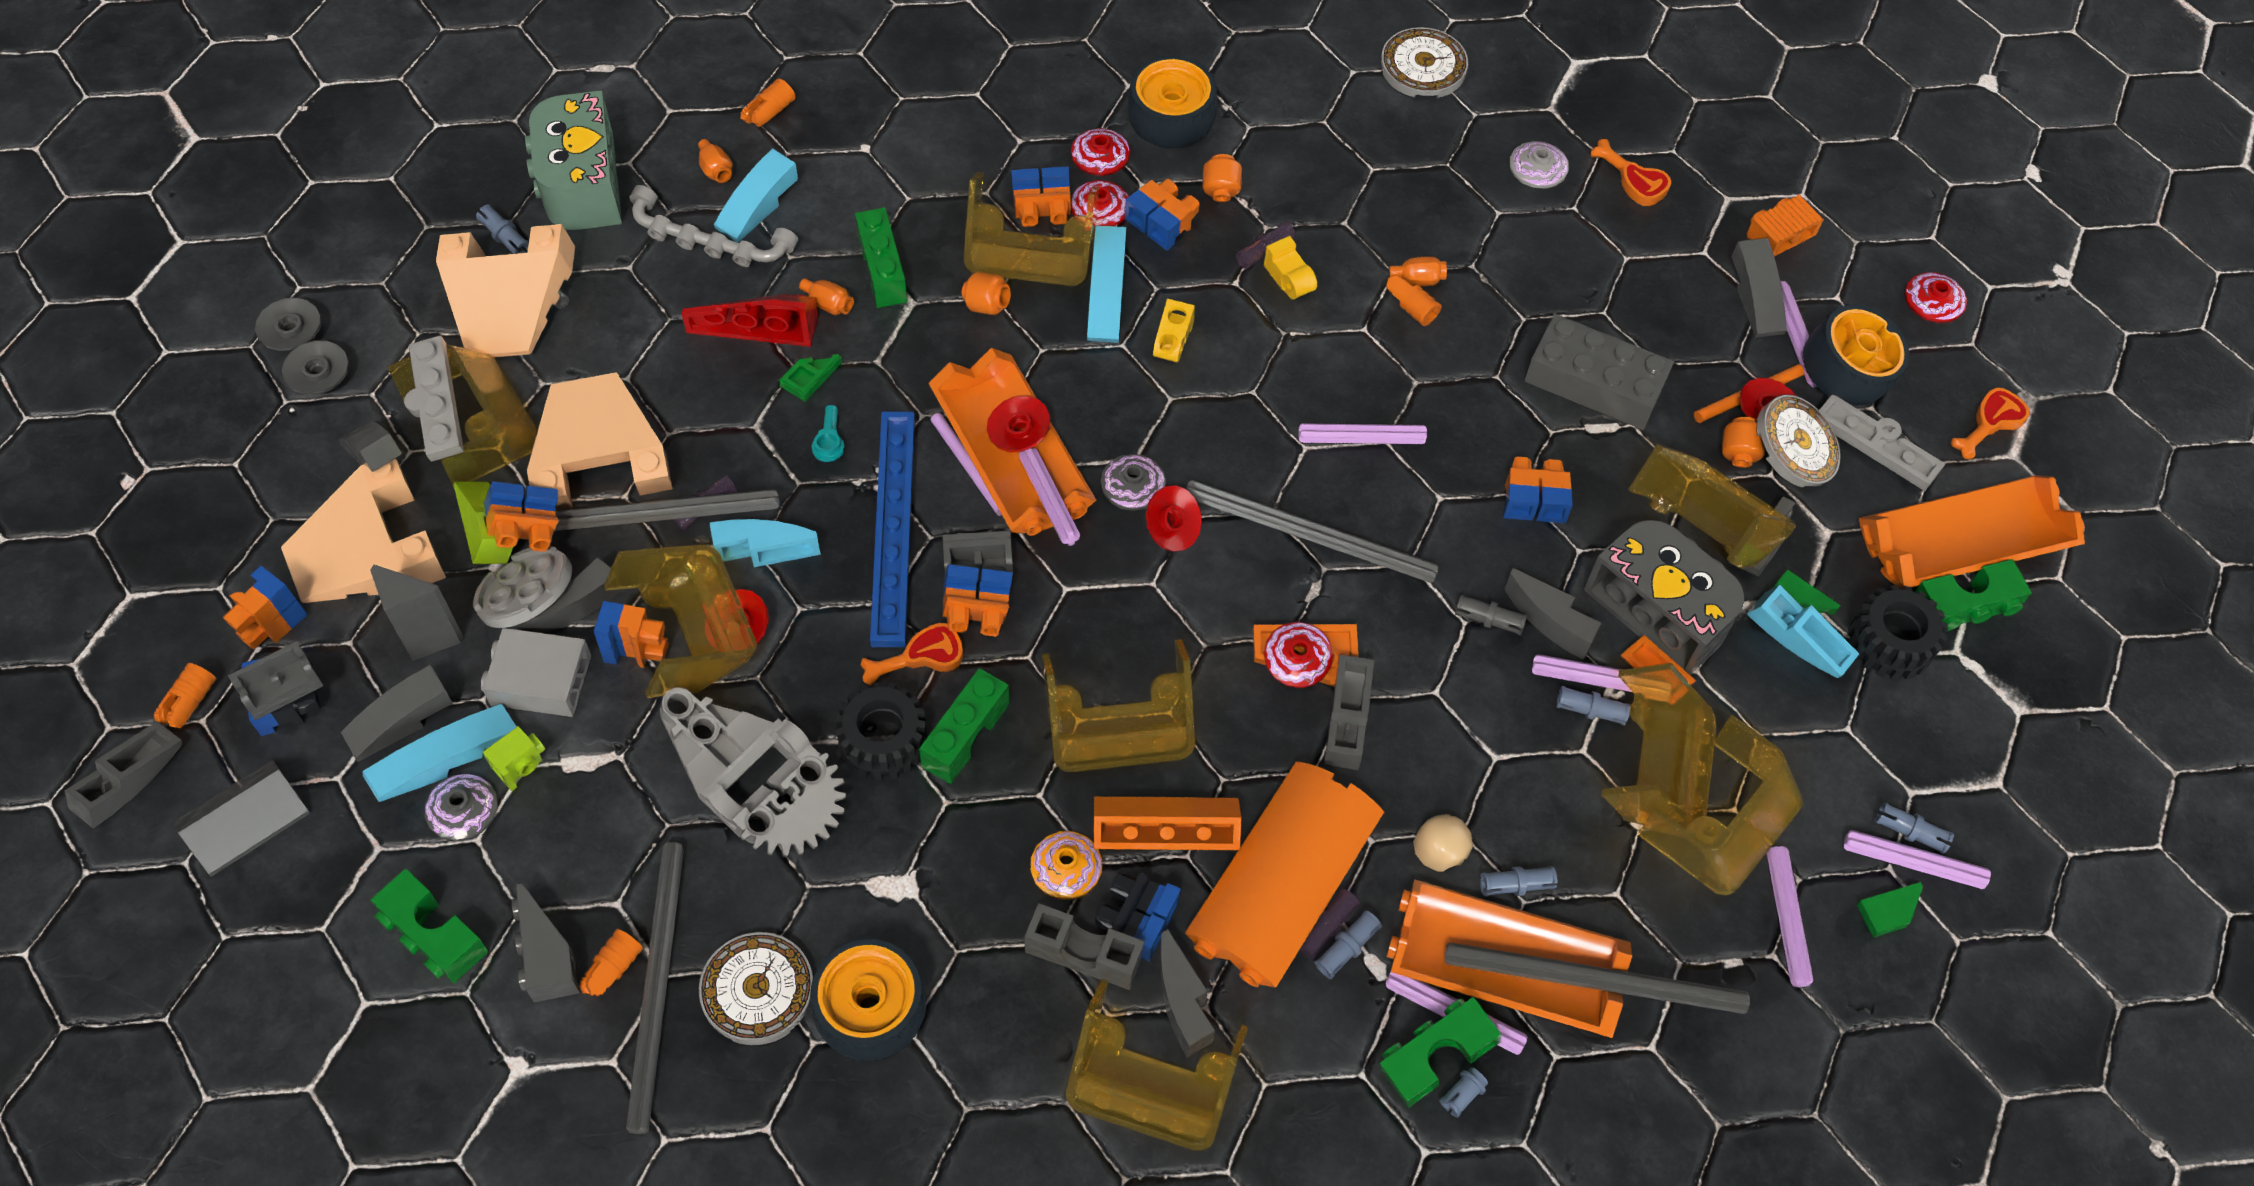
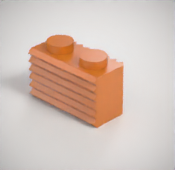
[1747,194,1824,257]

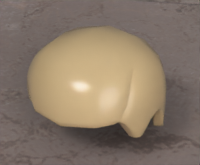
[1413,814,1473,872]

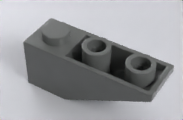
[512,883,580,1002]

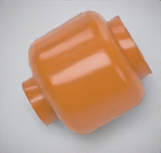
[1202,154,1242,202]
[962,272,1011,315]
[1722,417,1766,468]

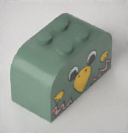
[525,90,622,230]

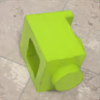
[482,726,545,792]

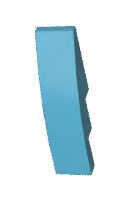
[1087,225,1126,343]
[363,704,516,802]

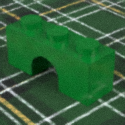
[855,207,907,308]
[1915,559,2032,631]
[919,668,1010,784]
[370,868,488,984]
[1380,997,1502,1108]

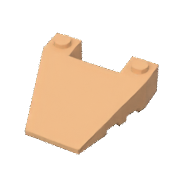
[436,224,575,359]
[527,372,673,511]
[281,458,446,603]

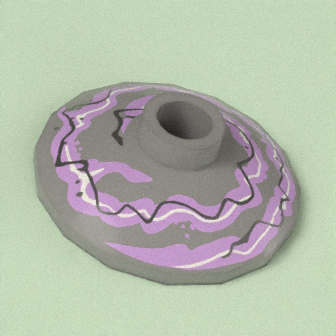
[1510,141,1569,189]

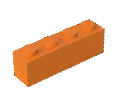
[1093,796,1241,850]

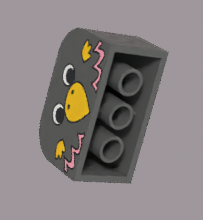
[1584,520,1744,675]

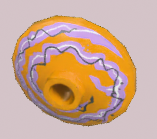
[1031,831,1102,899]

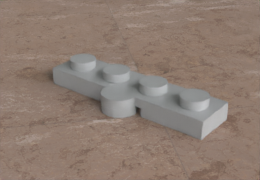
[404,335,464,462]
[1819,395,1945,491]

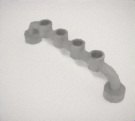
[630,185,798,267]

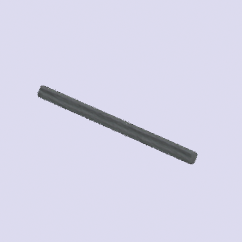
[1186,480,1439,583]
[555,489,780,531]
[626,842,684,1134]
[1444,943,1750,1014]

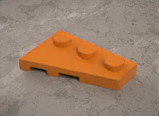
[1253,624,1358,687]

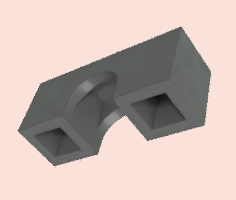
[1025,903,1144,990]

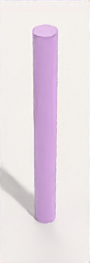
[930,413,1002,516]

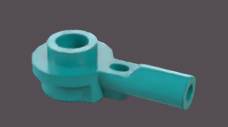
[811,405,845,462]

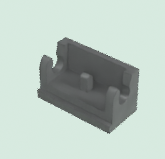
[942,531,1013,582]
[228,641,323,721]

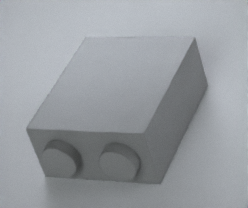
[481,628,592,717]

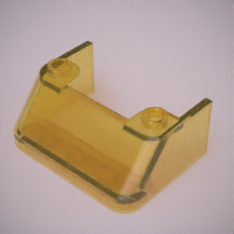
[964,172,1100,286]
[387,344,538,488]
[1628,444,1797,569]
[604,545,757,698]
[1042,639,1195,772]
[1601,663,1716,835]
[1638,715,1803,895]
[1066,979,1248,1151]

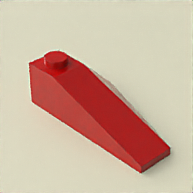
[681,294,818,347]

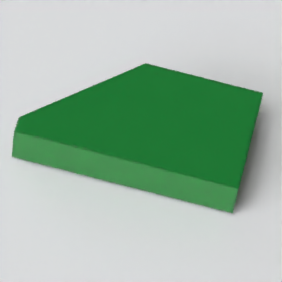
[779,354,842,402]
[1773,570,1841,615]
[1857,882,1923,938]

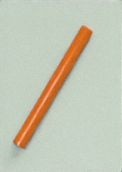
[1694,364,1805,423]

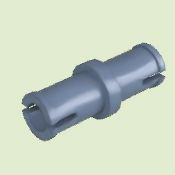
[476,204,529,254]
[1556,686,1631,725]
[1875,802,1954,854]
[1480,866,1557,896]
[1314,910,1382,979]

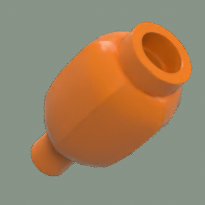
[698,139,733,183]
[1389,256,1447,286]
[799,278,854,316]

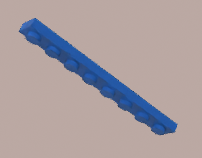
[870,412,915,647]

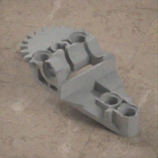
[660,687,846,857]

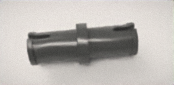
[1455,594,1528,636]

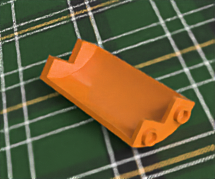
[928,348,1096,536]
[1859,475,2085,588]
[1185,762,1384,988]
[1386,879,1632,1038]

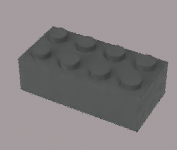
[1524,314,1675,430]

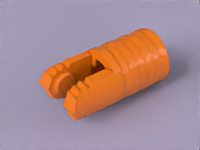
[740,79,795,127]
[1386,275,1442,326]
[153,663,217,728]
[579,929,643,996]

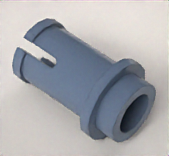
[1439,1067,1488,1118]

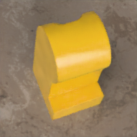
[1264,236,1317,299]
[1153,299,1195,363]

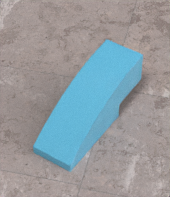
[714,149,798,242]
[710,519,821,567]
[1747,585,1859,678]

